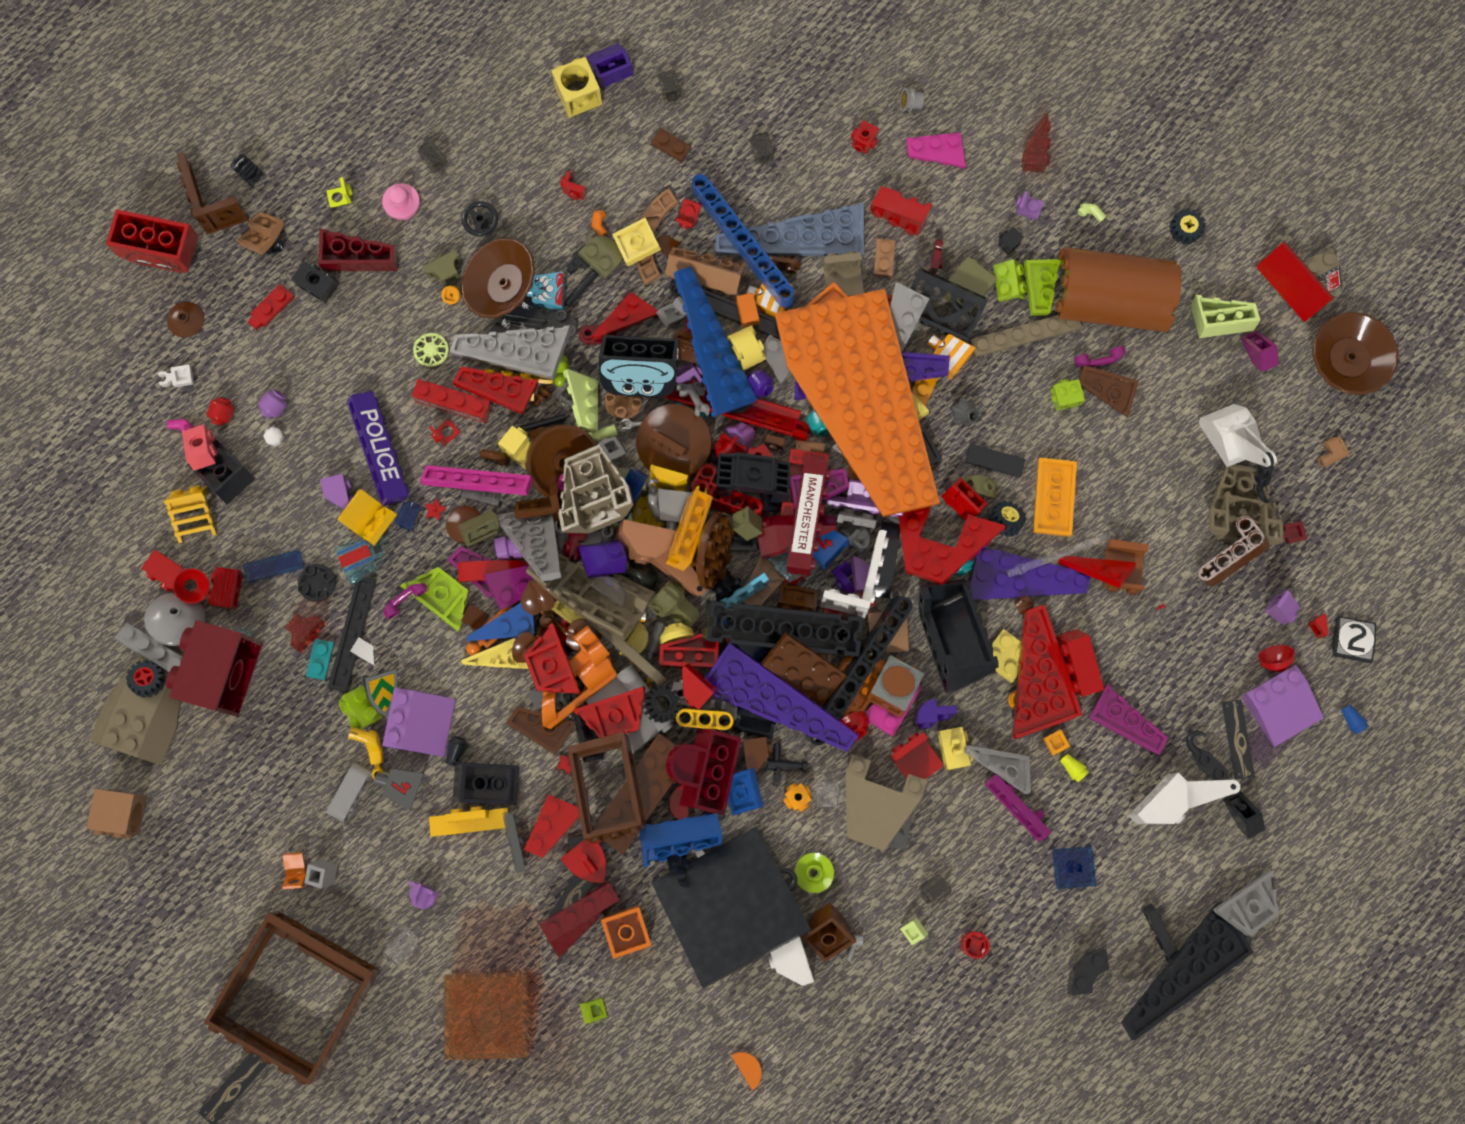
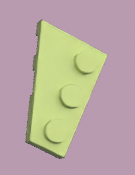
[563,369,598,433]

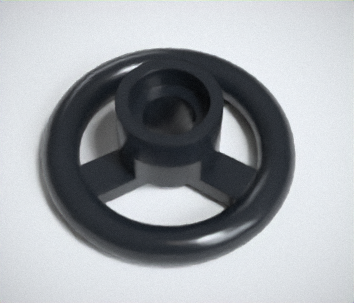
[462,201,498,237]

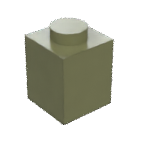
[733,507,762,540]

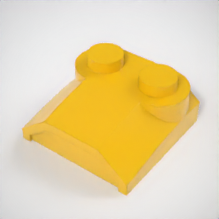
[649,465,689,492]

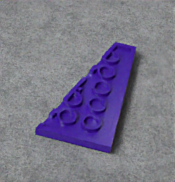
[969,547,1091,600]

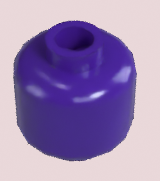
[747,369,774,397]

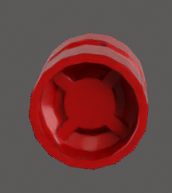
[960,931,990,959]

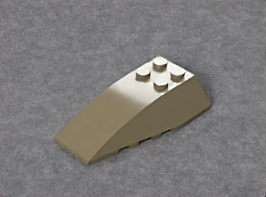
[526,555,655,640]
[89,637,185,765]

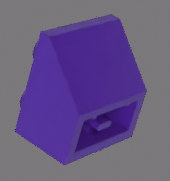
[585,43,633,89]

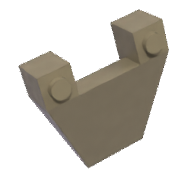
[846,754,929,851]

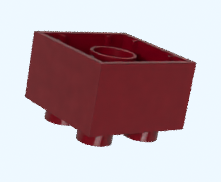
[166,620,263,717]

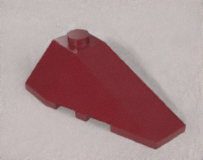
[757,515,837,559]

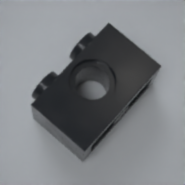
[291,261,338,304]

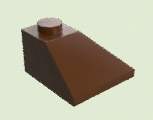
[800,902,857,962]

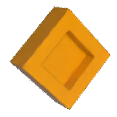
[1043,729,1070,756]

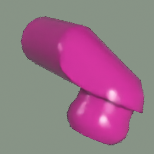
[167,419,193,432]

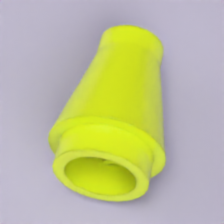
[1060,754,1089,783]

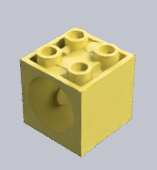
[551,57,602,118]

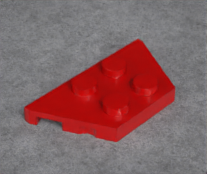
[524,623,581,694]
[574,686,646,738]

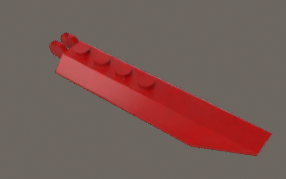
[662,379,811,442]

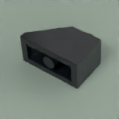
[1223,790,1265,839]

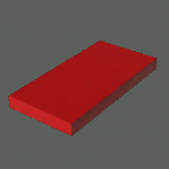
[1256,241,1334,322]

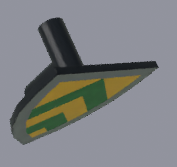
[364,669,397,717]

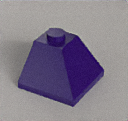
[578,540,627,579]

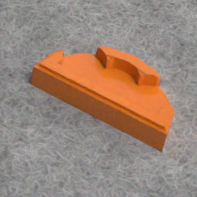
[731,1052,762,1091]

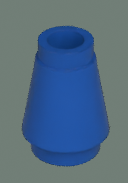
[1341,705,1369,735]

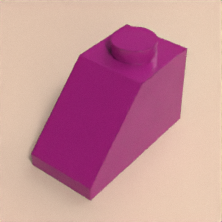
[1241,330,1279,371]

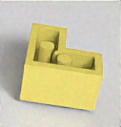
[498,426,531,469]

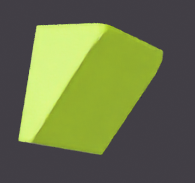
[579,997,608,1024]

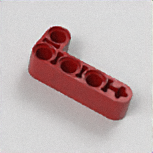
[692,464,763,518]

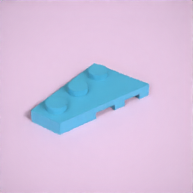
[720,573,769,607]

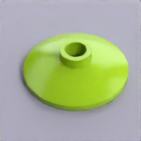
[794,853,834,893]

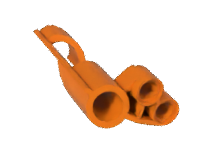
[542,625,617,729]

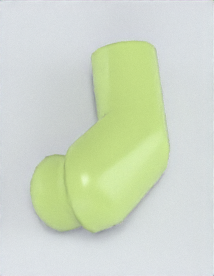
[1078,203,1106,222]

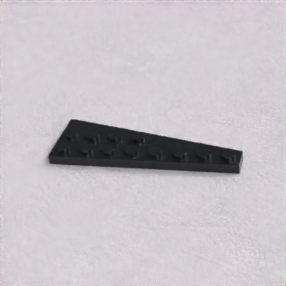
[1121,901,1254,1041]

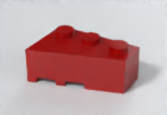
[870,186,933,236]
[1056,629,1104,697]

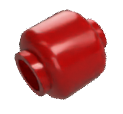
[206,396,235,426]

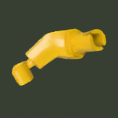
[348,727,384,780]

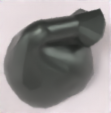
[620,561,658,591]

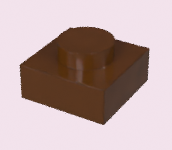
[765,434,785,451]

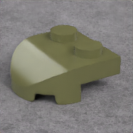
[578,236,623,280]

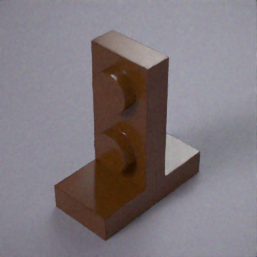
[514,484,562,527]

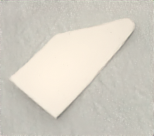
[351,637,375,666]

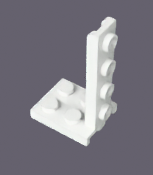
[820,530,889,618]

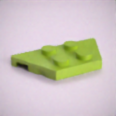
[400,567,469,632]

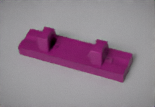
[984,774,1052,842]

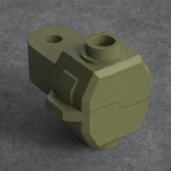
[648,579,700,628]

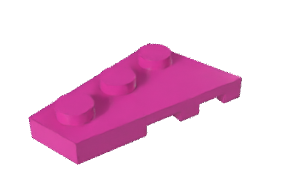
[906,132,966,169]
[865,685,922,737]

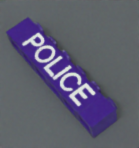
[347,391,409,506]

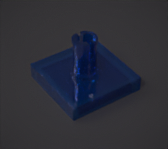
[1052,846,1096,889]

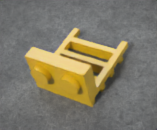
[164,485,217,543]

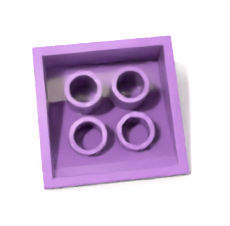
[1241,665,1324,747]
[382,688,456,757]

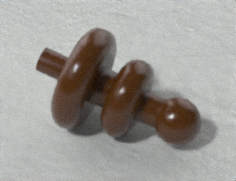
[533,385,552,407]

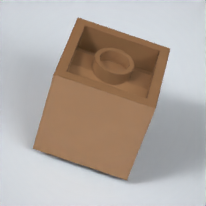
[86,789,147,838]

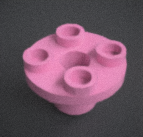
[382,183,420,220]

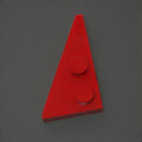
[591,292,658,340]

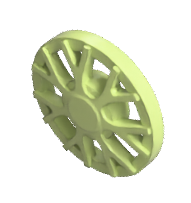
[413,333,449,367]

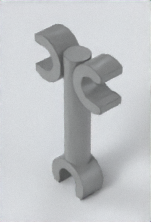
[676,382,710,416]

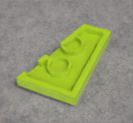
[1024,259,1061,316]

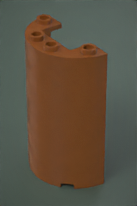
[1056,247,1181,332]

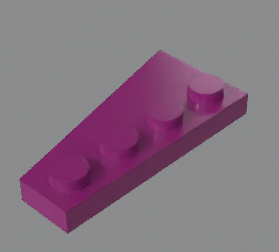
[1088,684,1168,756]

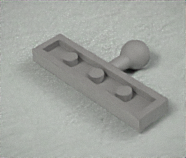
[114,623,182,673]

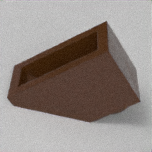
[743,737,772,774]

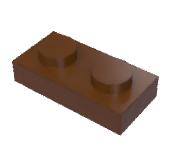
[651,128,691,163]

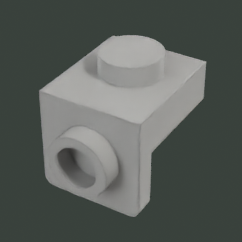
[656,296,687,328]

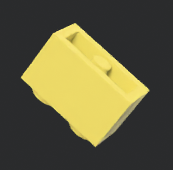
[937,727,973,771]

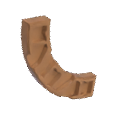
[636,188,679,286]

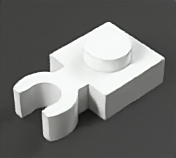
[158,365,194,388]

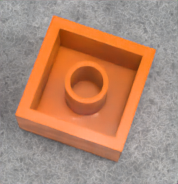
[600,905,652,959]

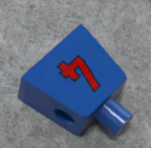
[814,530,849,570]

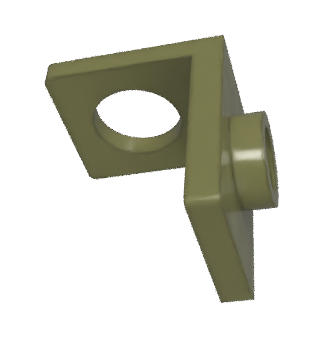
[963,475,997,499]

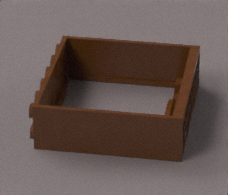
[204,911,381,1085]

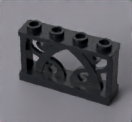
[910,268,989,342]

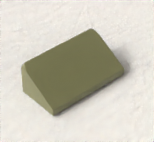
[458,510,501,547]

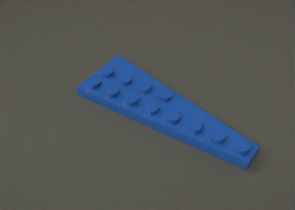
[674,267,758,417]

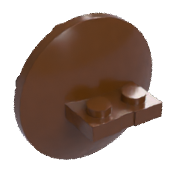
[636,404,712,478]
[690,512,734,590]

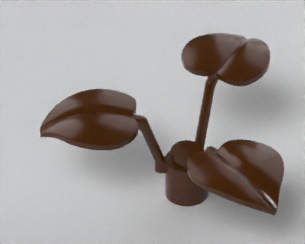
[512,580,601,663]

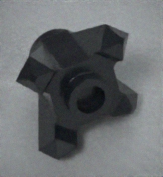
[713,568,742,601]

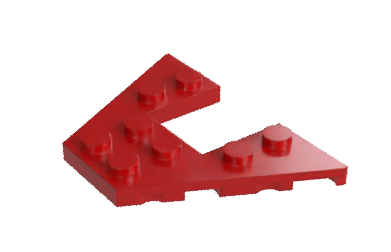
[898,506,1005,585]

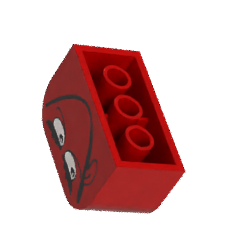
[106,209,199,273]

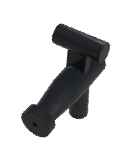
[767,743,807,787]

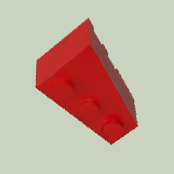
[659,633,719,669]
[524,794,580,858]

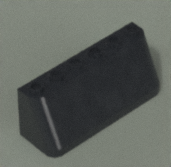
[918,579,999,693]

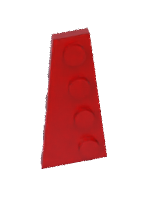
[453,366,539,415]

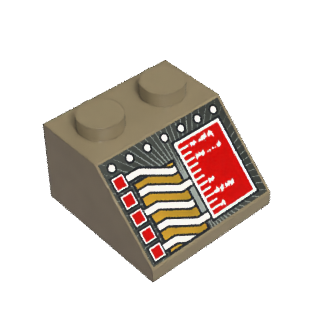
[1303,249,1343,293]

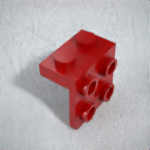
[890,732,943,780]

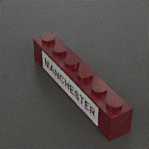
[787,458,831,576]

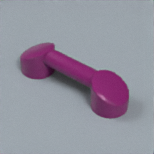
[1074,346,1126,368]
[383,583,429,620]

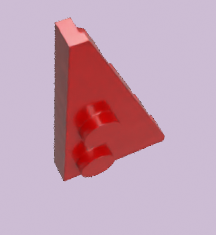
[1058,555,1136,588]

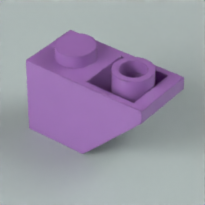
[320,474,354,510]

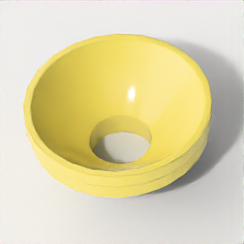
[660,622,695,645]

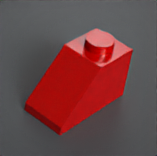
[682,663,718,710]

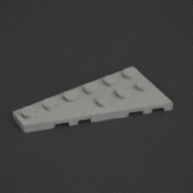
[449,325,572,380]
[497,512,561,582]

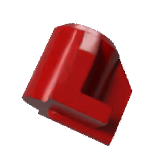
[714,433,747,458]

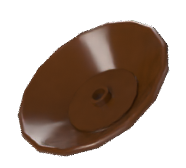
[461,238,535,318]
[1312,312,1398,395]

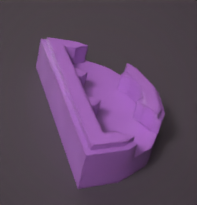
[851,556,869,593]

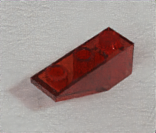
[1022,113,1051,172]

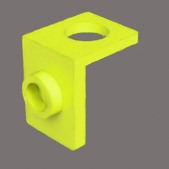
[326,177,353,208]

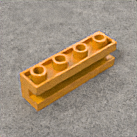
[666,489,713,571]

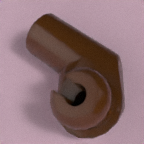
[480,449,508,466]

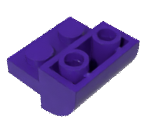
[913,699,957,730]

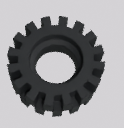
[642,685,681,723]

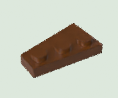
[1079,365,1139,417]

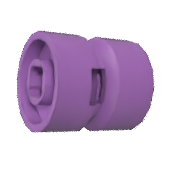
[494,537,524,561]

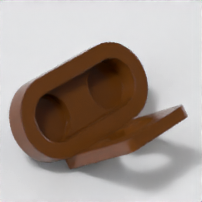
[769,256,802,274]

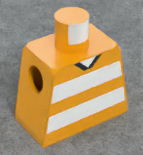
[747,281,793,318]
[927,334,975,380]

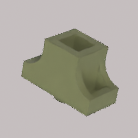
[423,250,461,287]

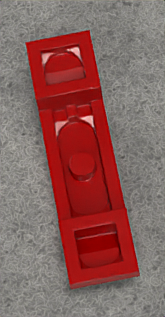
[458,560,529,582]

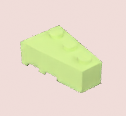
[1191,295,1260,338]

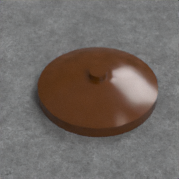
[525,424,597,498]

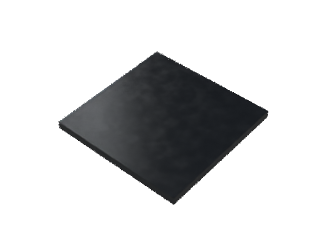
[651,827,811,989]

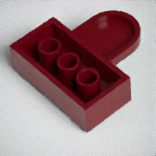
[666,728,742,815]

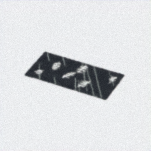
[486,297,547,334]

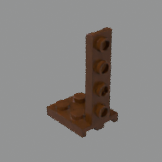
[176,152,249,235]

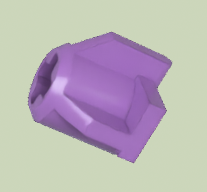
[727,422,756,453]
[408,881,440,910]

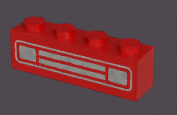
[412,379,492,424]

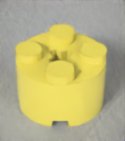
[727,326,766,370]

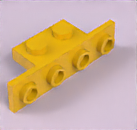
[429,806,508,837]

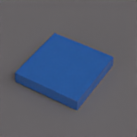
[728,768,764,816]

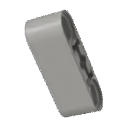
[326,763,372,823]

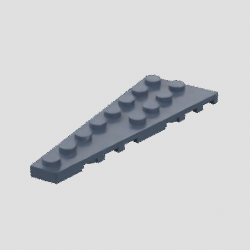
[716,203,864,257]

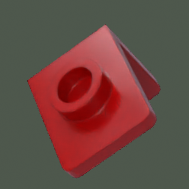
[428,419,460,446]

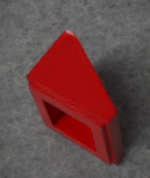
[1308,613,1329,639]

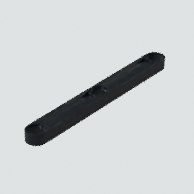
[669,280,781,341]

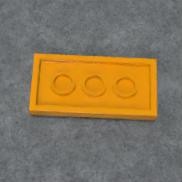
[1032,458,1077,537]

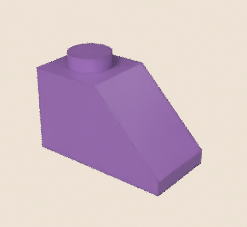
[1264,590,1300,625]

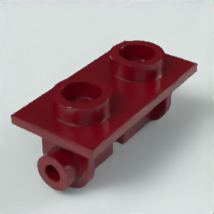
[562,533,588,562]

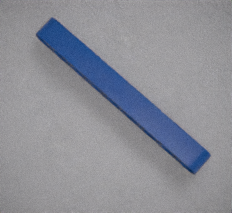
[692,174,794,307]

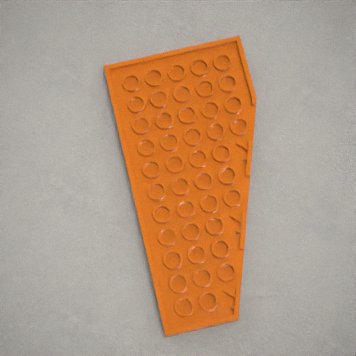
[775,289,940,517]

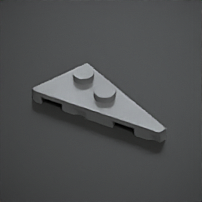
[964,745,1031,794]

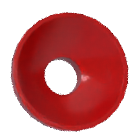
[173,568,210,604]
[1258,645,1295,673]
[840,711,870,741]

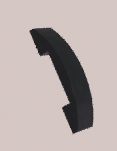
[873,521,900,599]

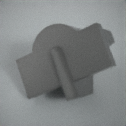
[840,525,870,553]

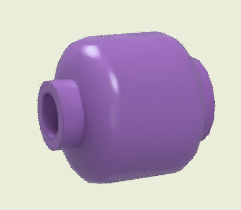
[258,389,287,419]

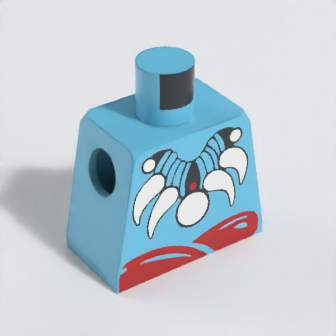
[526,272,565,311]

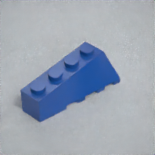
[639,813,722,867]

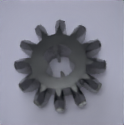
[230,154,263,185]

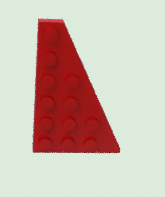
[1012,604,1083,739]

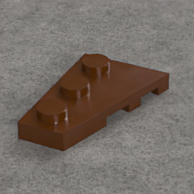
[506,707,575,755]

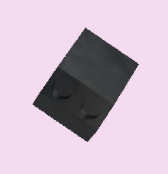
[187,439,255,505]
[452,762,519,805]

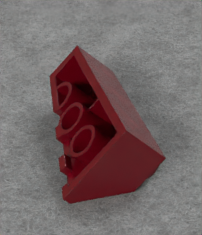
[318,228,398,271]
[539,881,619,957]

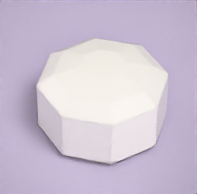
[264,427,284,447]

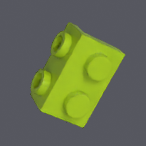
[993,259,1027,302]
[339,685,383,730]

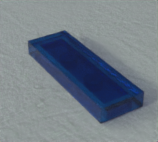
[243,550,304,584]

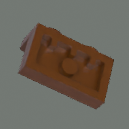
[777,584,819,611]

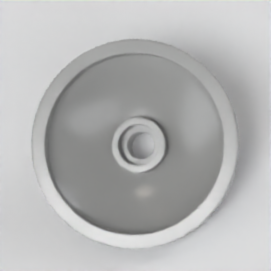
[144,592,206,646]

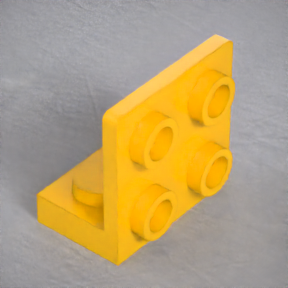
[338,489,397,546]

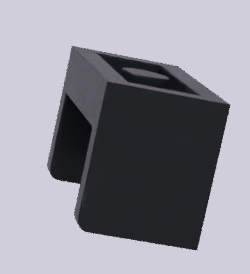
[734,707,776,739]

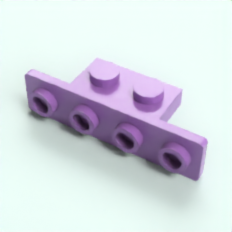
[827,479,903,517]

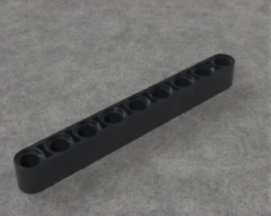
[805,596,913,746]

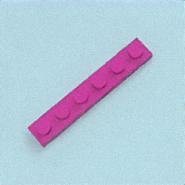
[420,465,533,496]

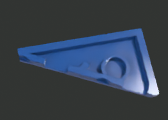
[467,603,536,641]

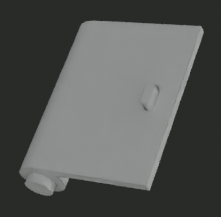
[586,665,674,754]

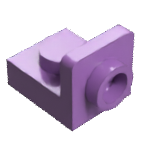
[1015,191,1044,220]
[676,362,703,383]

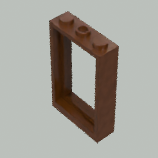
[567,732,647,844]

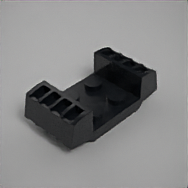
[716,452,791,503]

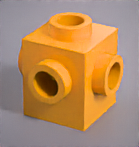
[783,782,812,812]

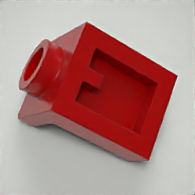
[675,198,703,229]

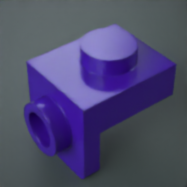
[831,561,854,595]

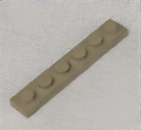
[969,316,1082,358]

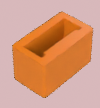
[736,293,759,328]

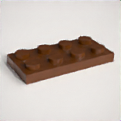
[761,632,847,706]

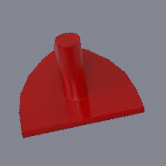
[560,840,606,883]

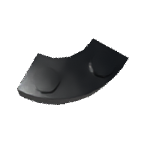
[1067,948,1109,995]

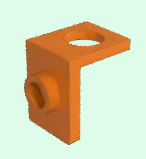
[282,852,306,889]

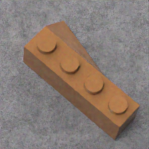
[665,247,747,295]

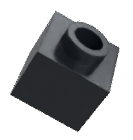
[998,227,1024,255]

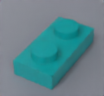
[306,639,335,681]

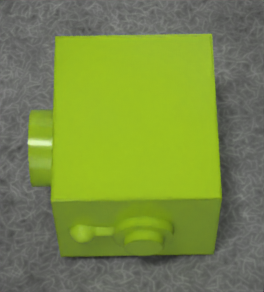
[1050,379,1085,411]

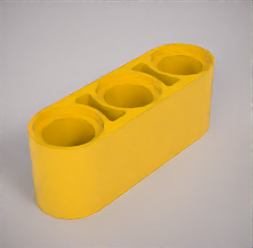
[676,708,734,730]

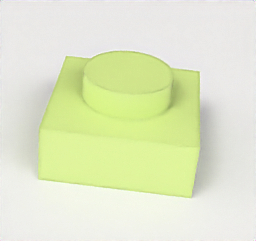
[900,918,928,945]

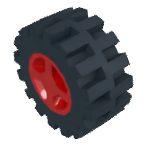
[126,660,166,698]

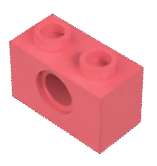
[182,424,217,471]

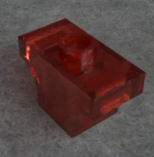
[285,613,327,653]

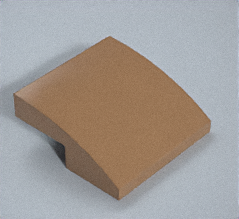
[237,212,284,255]
[868,612,909,653]

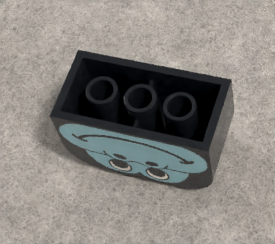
[599,335,679,398]

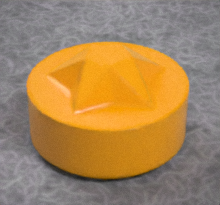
[441,285,461,305]

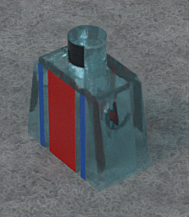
[335,540,385,585]

